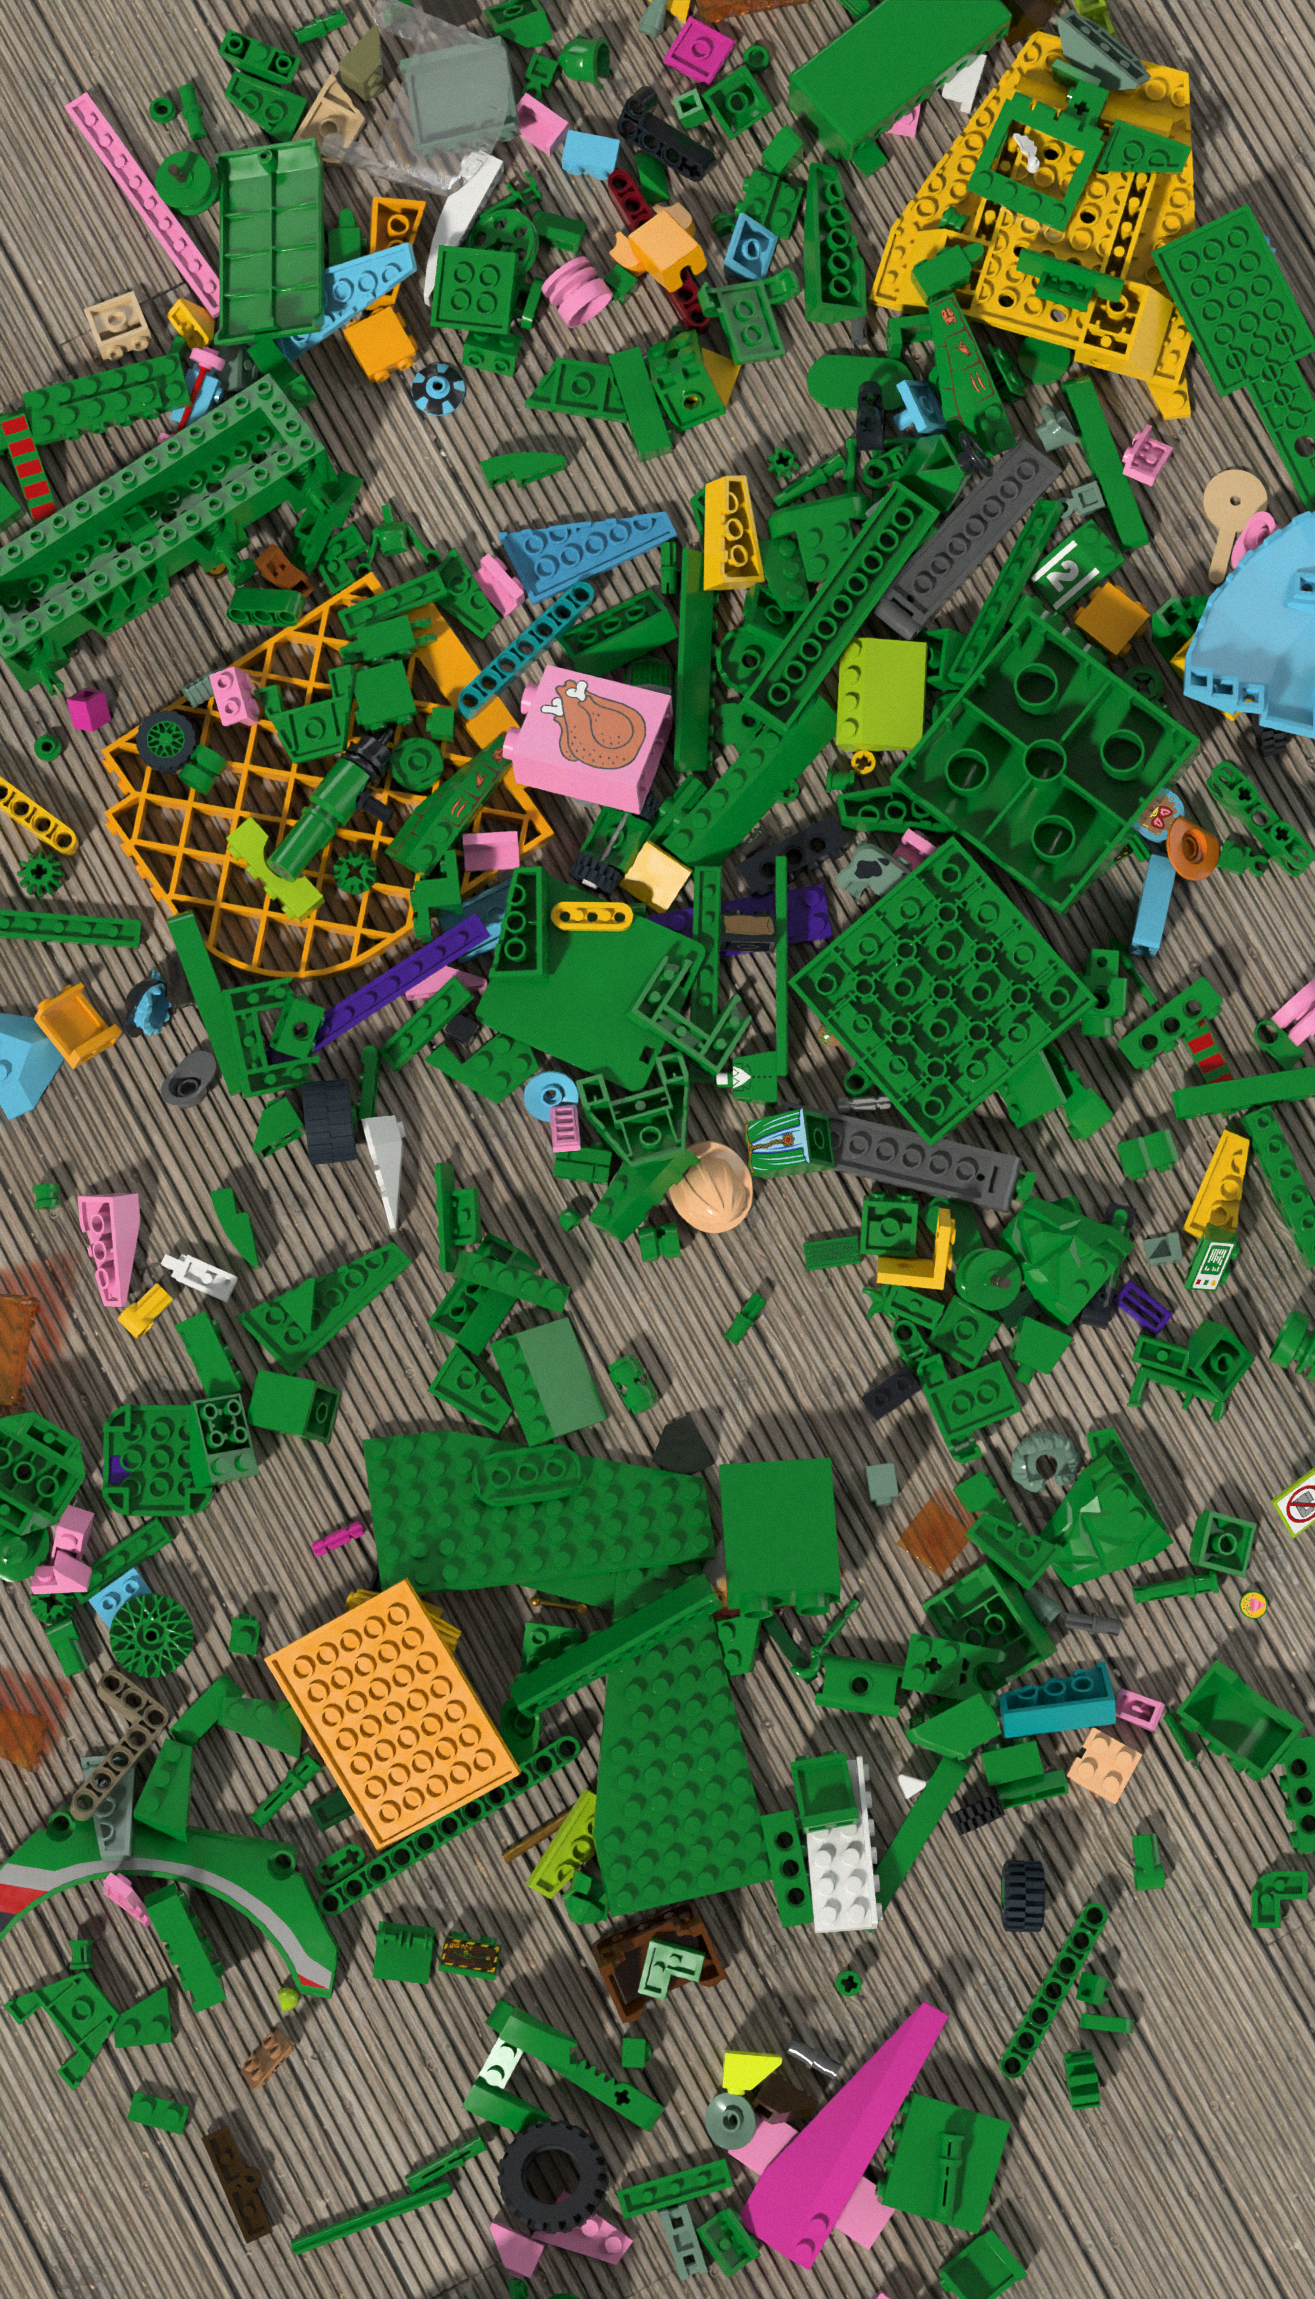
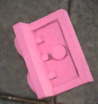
[1122,424,1173,486]
[473,553,525,617]
[209,666,259,727]
[892,829,941,871]

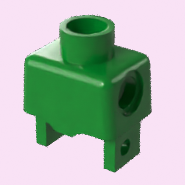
[1076,949,1128,1037]

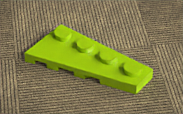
[526,1788,596,1899]

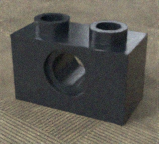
[859,1367,921,1423]

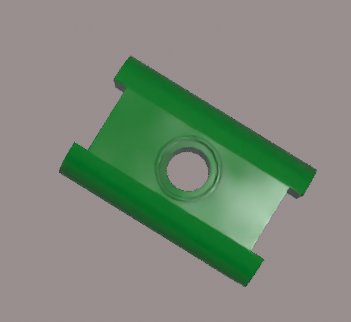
[815,1653,905,1718]

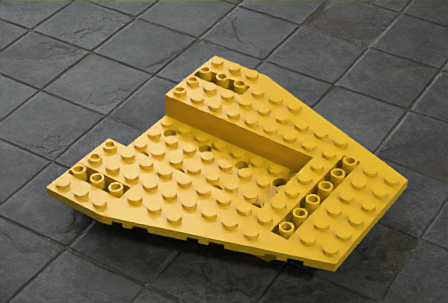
[869,31,1196,390]

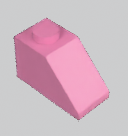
[490,2220,545,2280]

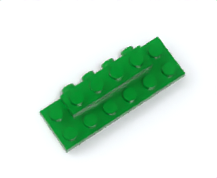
[22,352,192,447]

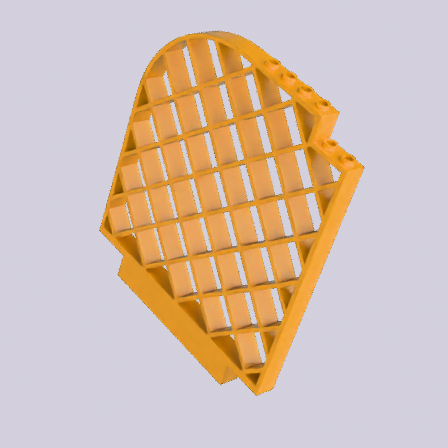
[101,571,555,983]

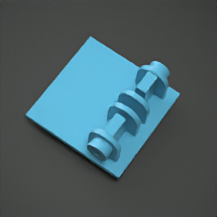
[88,1567,153,1629]

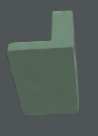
[217,342,259,394]

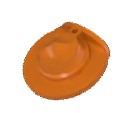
[1166,815,1219,881]

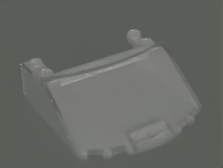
[319,0,510,198]

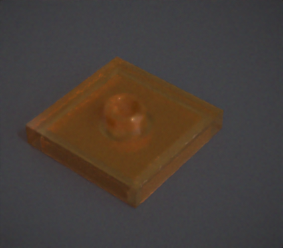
[896,1500,969,1578]

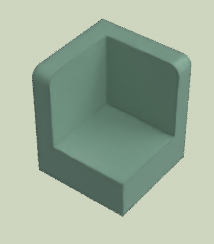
[1143,1232,1183,1268]

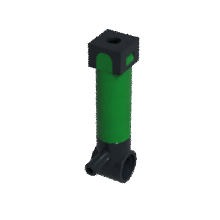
[1079,1202,1137,1330]

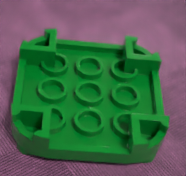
[101,1404,215,1517]

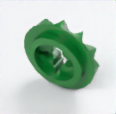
[1122,665,1164,702]
[333,851,377,895]
[30,1592,75,1624]

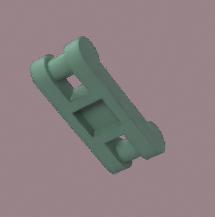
[659,2201,708,2281]

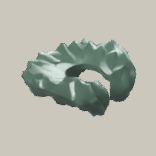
[1011,1430,1081,1492]

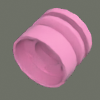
[542,256,613,328]

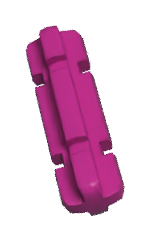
[312,1521,365,1557]

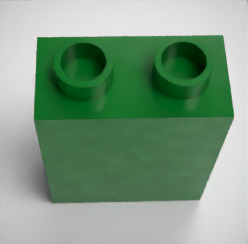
[719,1458,841,1620]

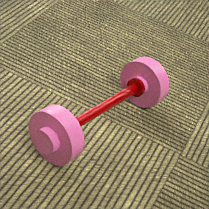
[157,346,226,444]

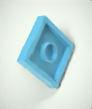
[893,380,948,434]

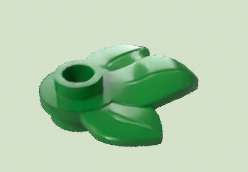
[713,703,763,754]

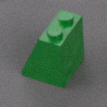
[246,1370,341,1444]

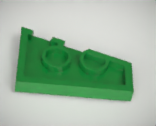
[224,71,309,143]
[758,539,810,611]
[436,547,501,640]
[427,1344,513,1434]

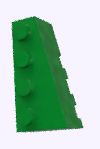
[836,785,954,837]
[489,866,549,982]

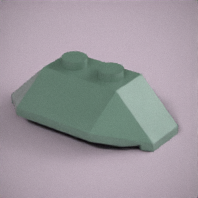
[1057,9,1151,91]

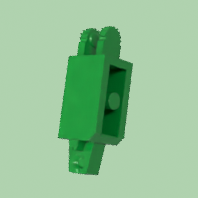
[339,615,437,668]

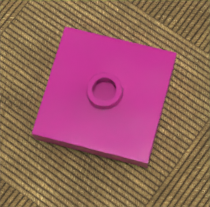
[663,16,736,88]

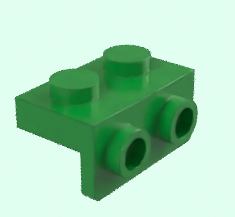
[462,331,523,377]
[695,2207,761,2278]

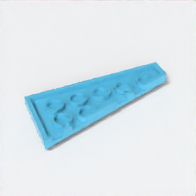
[276,242,417,364]

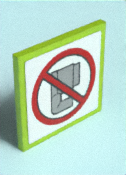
[1271,1468,1315,1539]

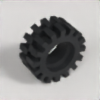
[1251,713,1286,757]
[950,1794,1006,1835]

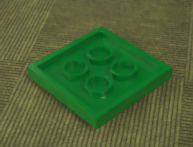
[430,245,519,335]

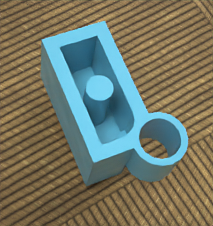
[170,362,224,427]

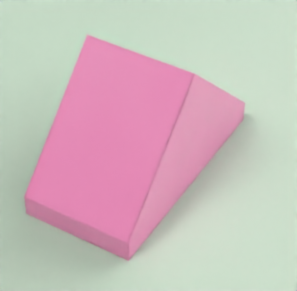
[1115,1688,1165,1731]

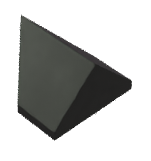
[652,1414,713,1475]

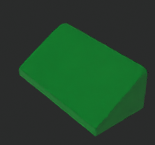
[1132,1333,1189,1377]

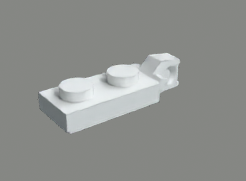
[161,1254,238,1303]

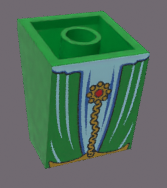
[744,1108,836,1179]

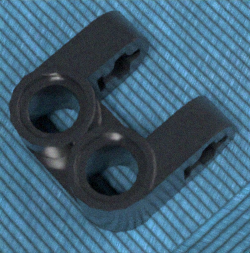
[856,381,885,451]

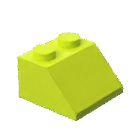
[722,2050,782,2095]

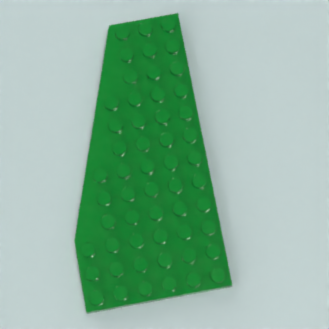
[363,1430,716,1596]
[592,1561,773,1918]

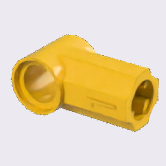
[117,1283,174,1339]

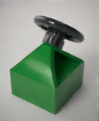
[896,431,994,512]

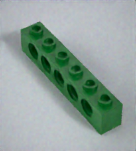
[1240,1105,1315,1270]

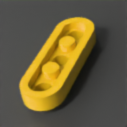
[551,902,634,931]

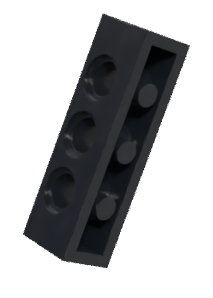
[736,815,848,898]

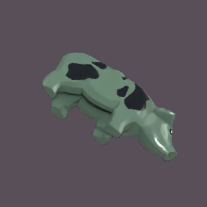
[836,840,912,900]

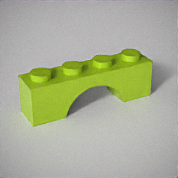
[226,817,325,923]

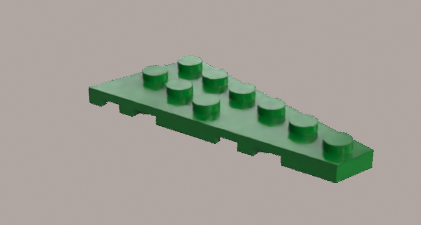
[235,1242,412,1376]

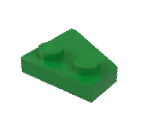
[715,1617,764,1677]

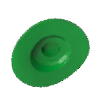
[0,1524,50,1582]

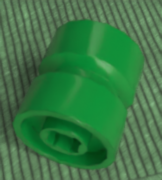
[178,744,228,795]
[638,1222,681,1263]

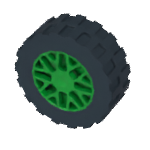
[136,710,198,774]

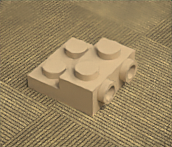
[84,291,153,361]

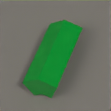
[994,1769,1069,1810]

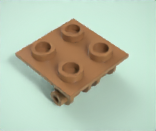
[241,2028,295,2091]

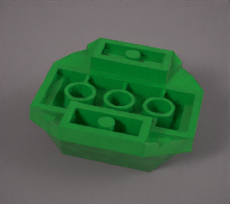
[0,1411,86,1536]

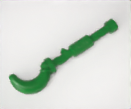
[790,1598,860,1678]

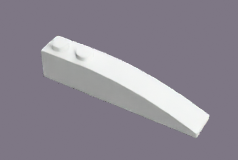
[424,147,504,306]

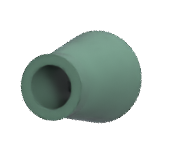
[638,0,668,38]
[1023,1586,1063,1627]

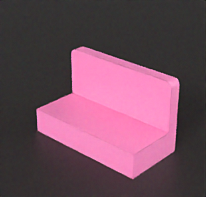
[462,831,520,872]

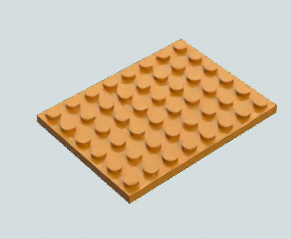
[264,1578,522,1852]

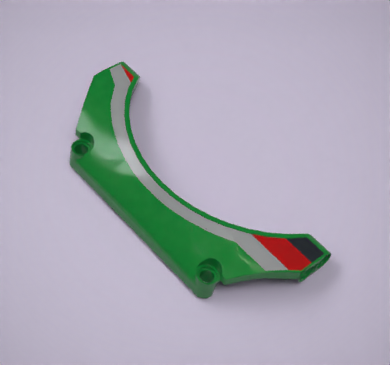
[0,1804,340,1999]

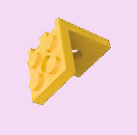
[877,1208,956,1290]

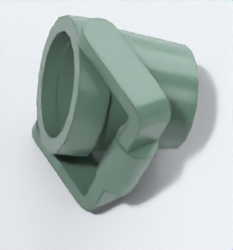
[1035,403,1078,452]

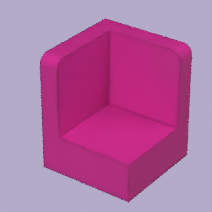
[66,688,111,732]

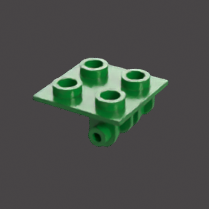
[984,344,1028,405]
[520,1621,582,1674]
[372,1921,435,1984]

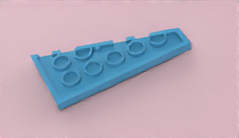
[497,511,678,606]

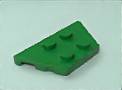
[525,357,627,424]

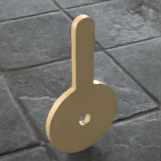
[1203,469,1268,585]

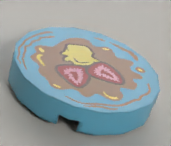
[1138,791,1185,843]

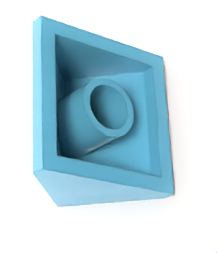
[723,213,778,282]

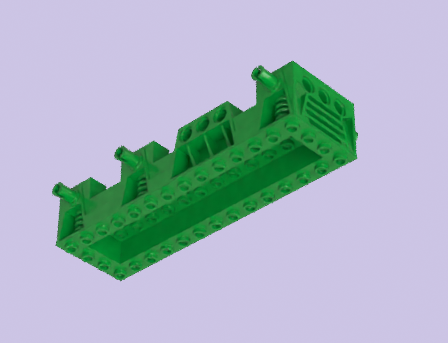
[0,374,340,696]

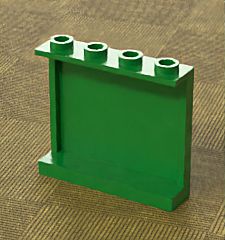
[875,2090,1011,2234]

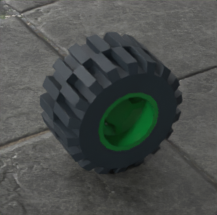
[1001,1860,1045,1932]

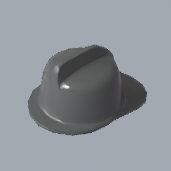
[161,1051,217,1109]

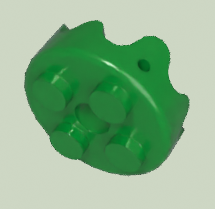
[716,627,779,694]

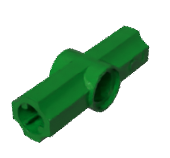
[644,775,707,848]

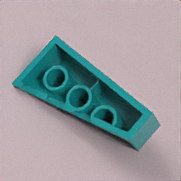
[999,1661,1116,1738]

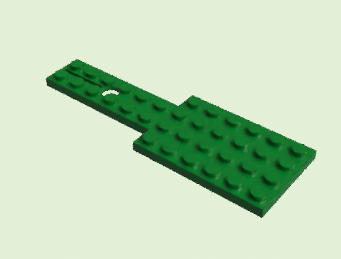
[1150,204,1315,513]

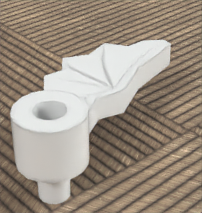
[1013,133,1040,173]

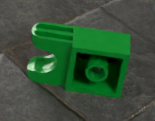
[901,1633,1008,1707]

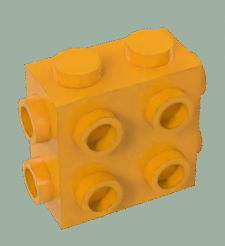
[343,306,419,384]
[1072,582,1150,662]

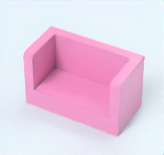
[517,93,569,157]

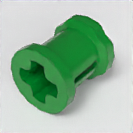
[826,768,855,793]
[68,1939,95,1969]
[836,1970,862,1997]

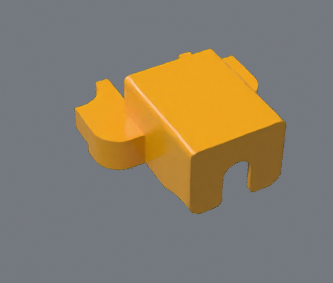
[608,202,707,292]

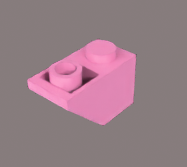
[50,1505,95,1566]

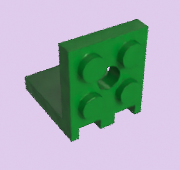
[646,329,727,433]

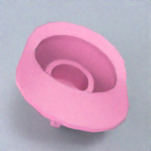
[1231,511,1283,568]

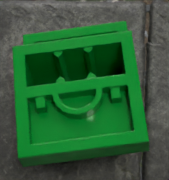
[410,850,463,946]

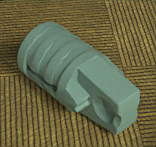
[181,667,225,708]

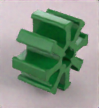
[1063,2049,1101,2111]

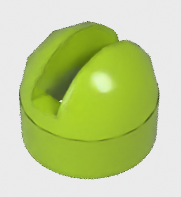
[277,1988,299,2012]

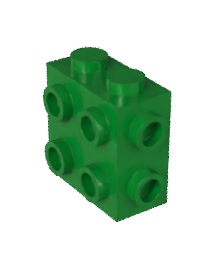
[352,659,418,733]

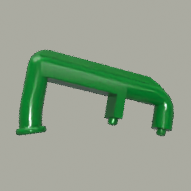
[1127,1364,1226,1422]

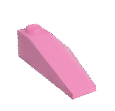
[78,1193,140,1307]

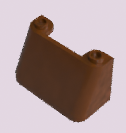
[591,1901,727,2024]

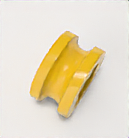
[851,750,876,777]

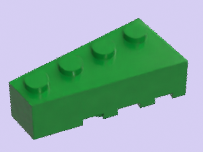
[588,1148,700,1243]
[144,1882,227,2014]

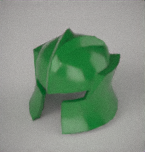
[558,34,610,89]
[561,1869,609,1926]

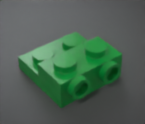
[734,170,804,240]
[742,583,802,646]
[860,1191,919,1257]

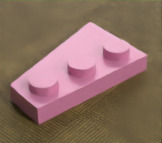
[531,2190,633,2265]

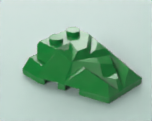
[997,1196,1135,1330]
[1039,1454,1174,1588]

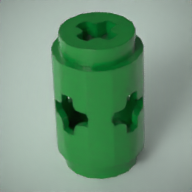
[608,1354,659,1416]

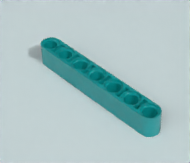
[456,581,594,720]

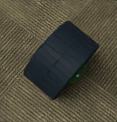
[302,1078,358,1165]

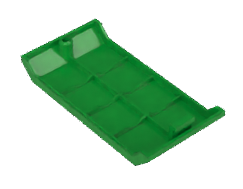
[214,138,325,348]

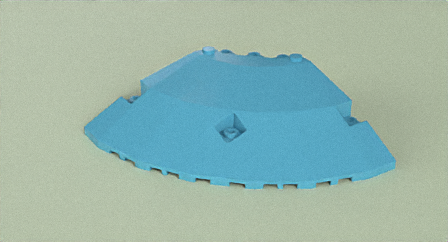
[1183,511,1315,739]

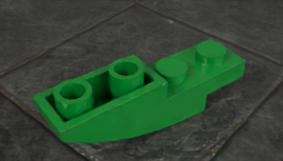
[289,471,364,574]

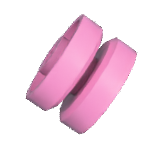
[1271,978,1315,1047]

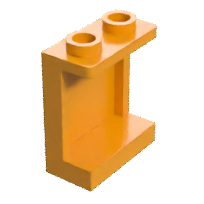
[34,982,122,1069]

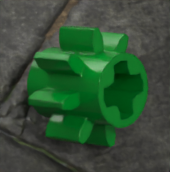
[767,446,800,481]

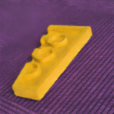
[1181,1129,1250,1239]

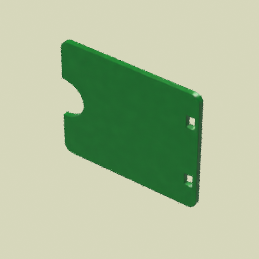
[475,875,706,1092]

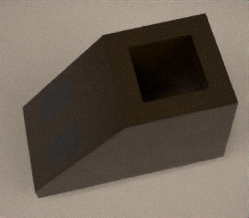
[751,2072,819,2125]

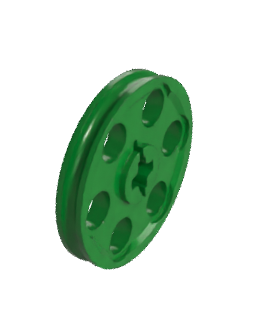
[464,209,539,281]

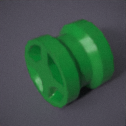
[938,205,970,234]
[32,1183,62,1210]

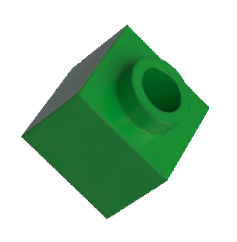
[672,88,710,131]
[604,264,638,304]
[426,707,456,742]
[622,2037,651,2068]

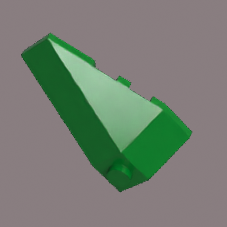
[1043,1043,1114,1143]

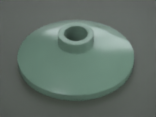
[705,2092,757,2150]

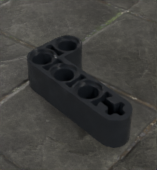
[617,86,716,182]

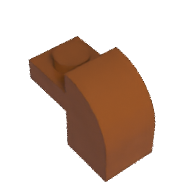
[254,543,315,598]

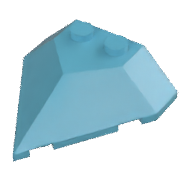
[0,1013,65,1121]

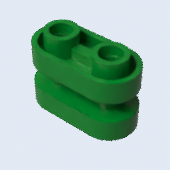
[511,274,546,330]

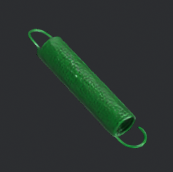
[1162,1704,1199,1769]

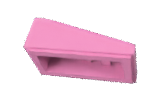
[550,1104,581,1153]

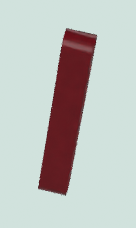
[608,170,710,335]

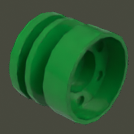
[1268,1309,1315,1381]

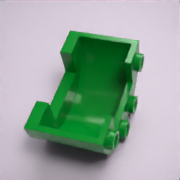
[1176,1660,1306,1783]

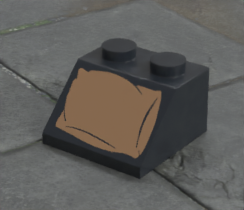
[720,910,776,953]

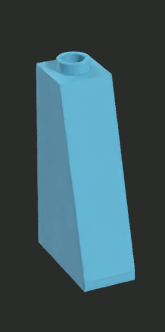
[1127,852,1176,959]

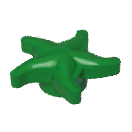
[862,1284,898,1323]

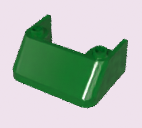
[904,1681,1002,1761]

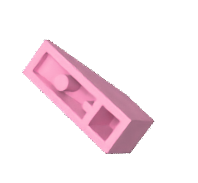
[405,966,487,1001]

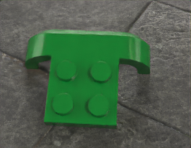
[697,268,801,366]
[766,492,872,584]
[916,1353,1022,1464]

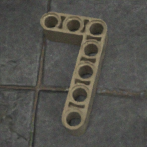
[70,1670,169,1821]

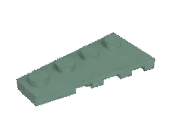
[80,1756,137,1862]

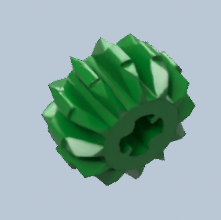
[17,851,65,898]

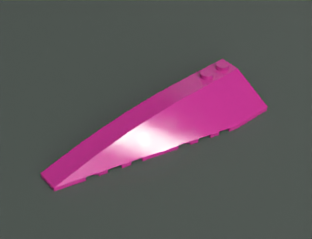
[739,2001,949,2270]

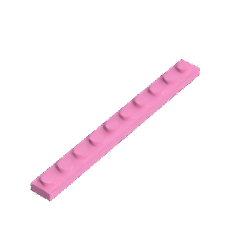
[64,92,219,319]

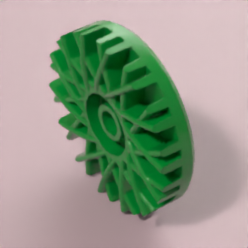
[109,1593,194,1678]

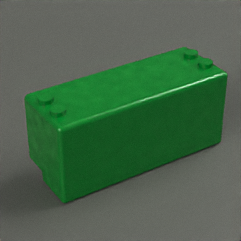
[787,0,1012,162]

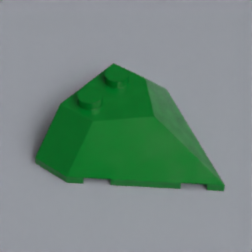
[1152,595,1211,685]

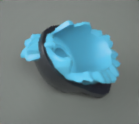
[123,970,172,1038]

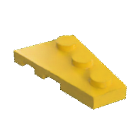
[1145,367,1191,420]

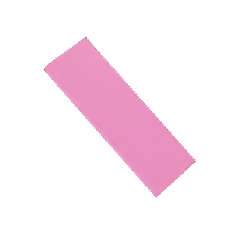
[727,2115,896,2250]

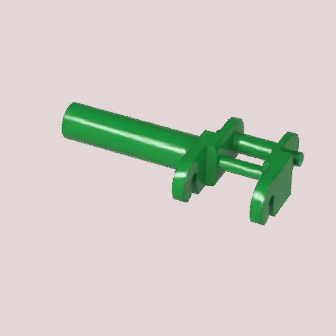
[478,171,543,220]

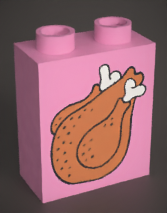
[503,665,674,815]

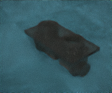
[166,951,197,1009]

